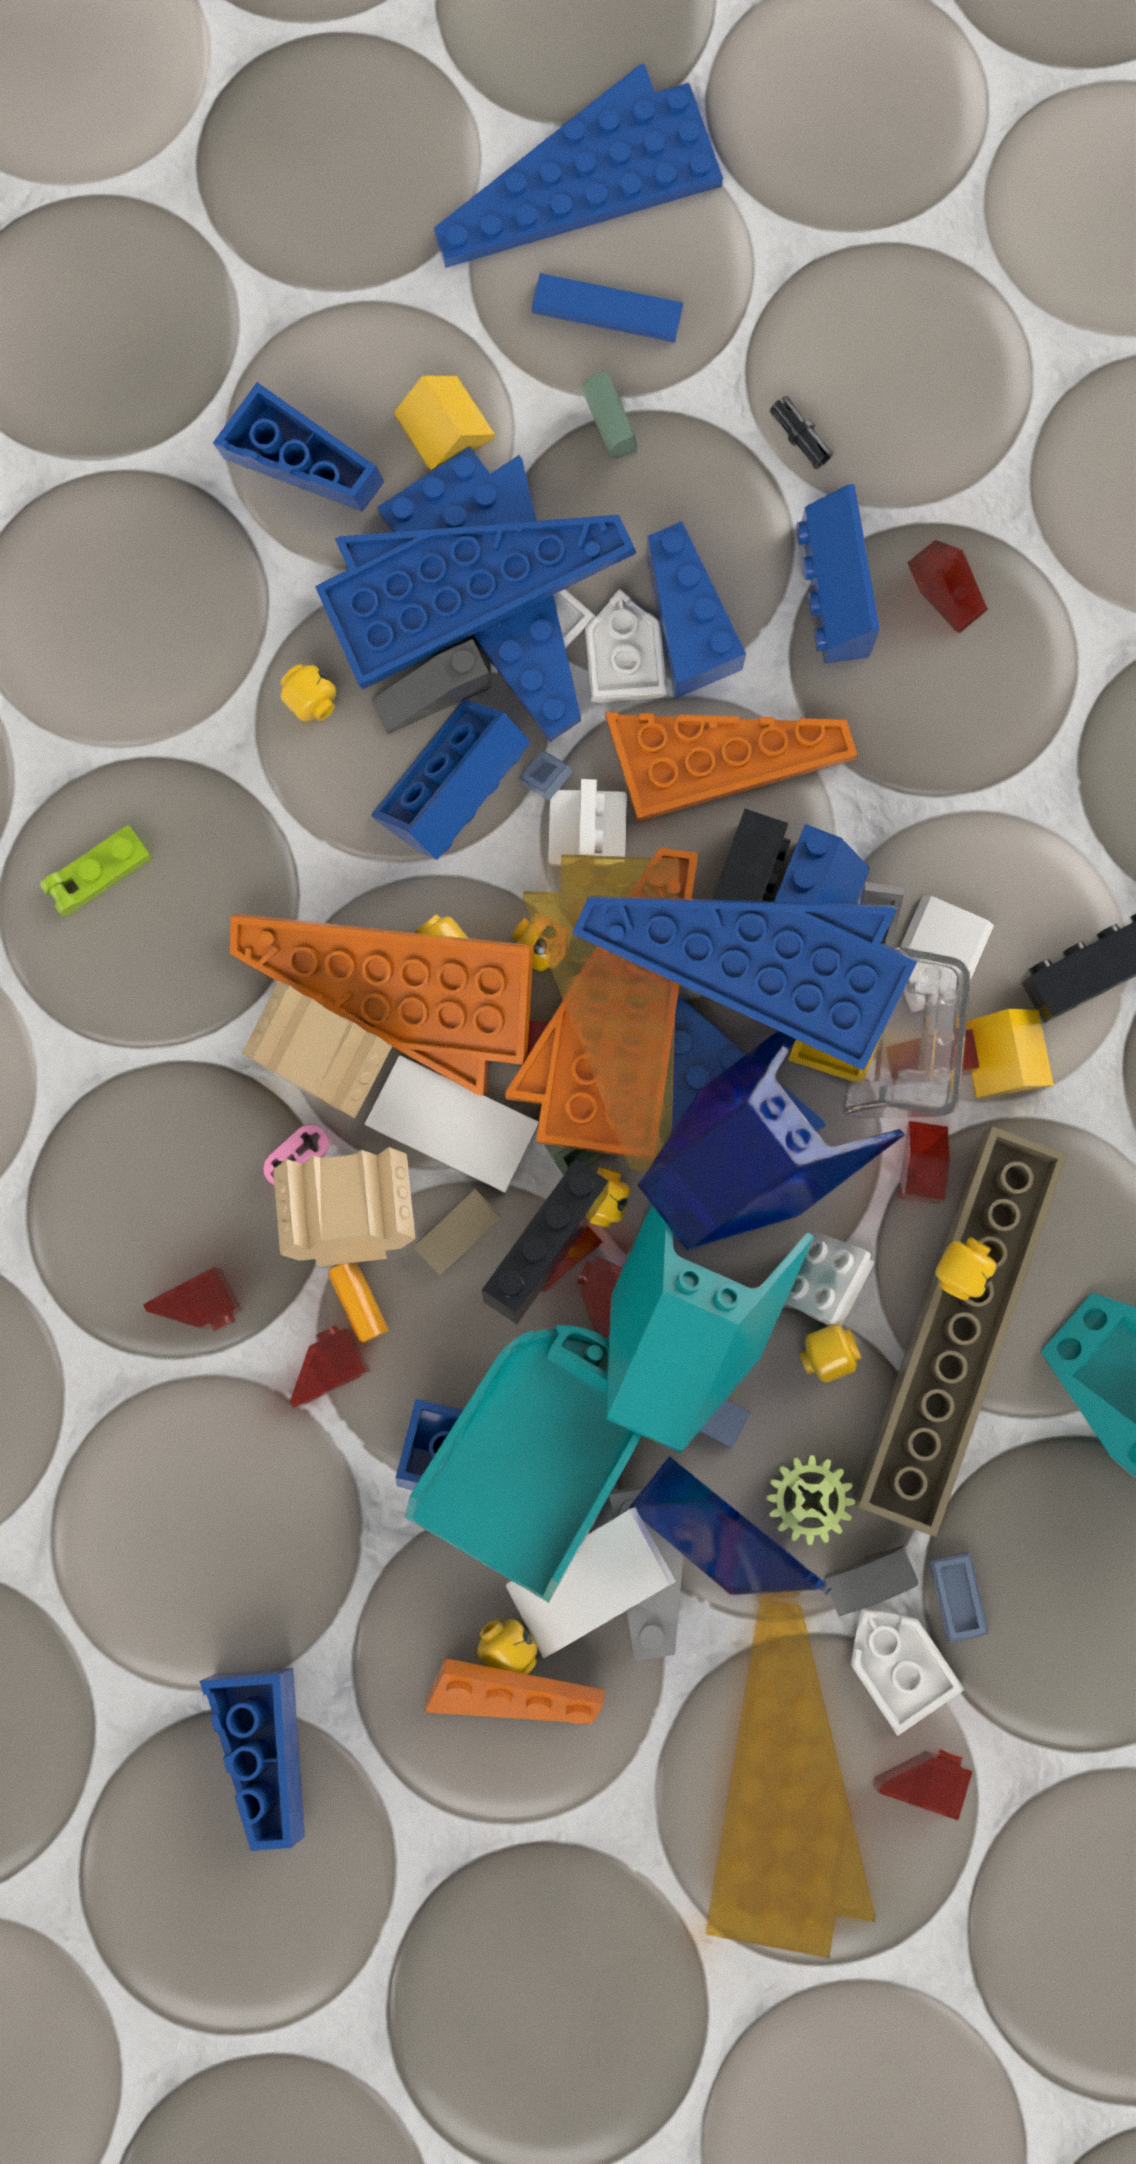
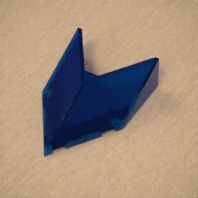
[629,1456,832,1600]

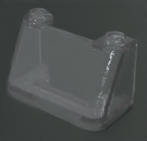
[842,947,970,1118]

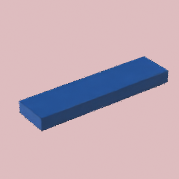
[532,273,683,343]

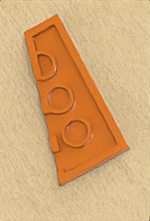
[425,1658,605,1724]

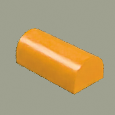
[328,1262,389,1345]

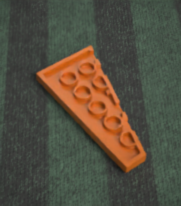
[605,712,858,822]

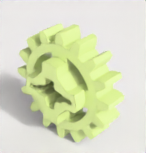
[766,1455,855,1545]

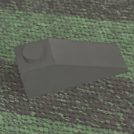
[372,639,491,734]

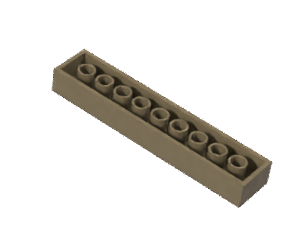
[853,1126,1068,1537]

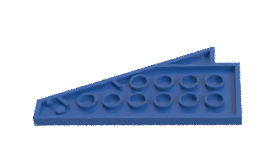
[377,446,581,742]
[572,896,918,1071]

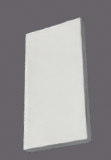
[364,1055,539,1194]
[505,1507,676,1659]

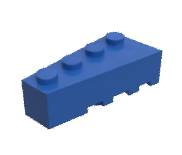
[213,382,384,512]
[646,521,746,699]
[200,1668,305,1851]

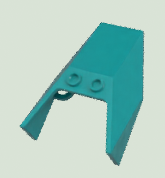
[605,1170,814,1453]
[1041,1293,1136,1479]

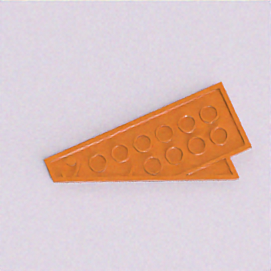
[505,847,698,1160]
[230,914,534,1096]

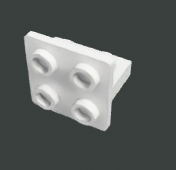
[548,779,627,868]
[785,1232,875,1327]

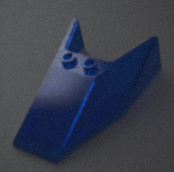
[638,1031,905,1250]

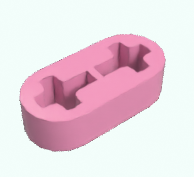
[263,1125,330,1185]

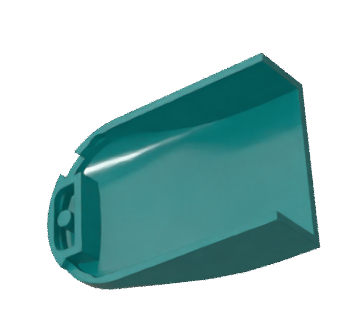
[405,1325,642,1603]

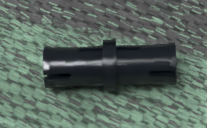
[770,396,834,469]

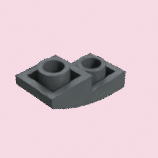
[823,1545,919,1616]

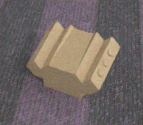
[242,981,392,1119]
[273,1147,415,1267]

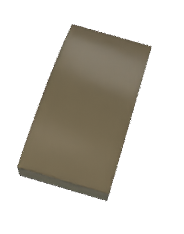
[413,1189,501,1276]

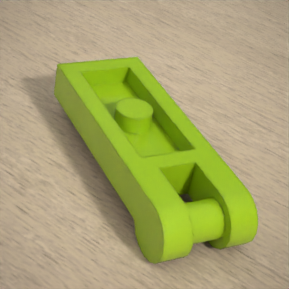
[40,824,152,917]

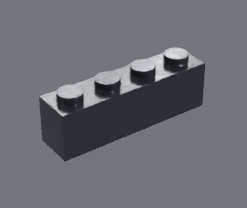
[712,808,791,901]
[1022,913,1136,1024]
[482,1159,609,1324]

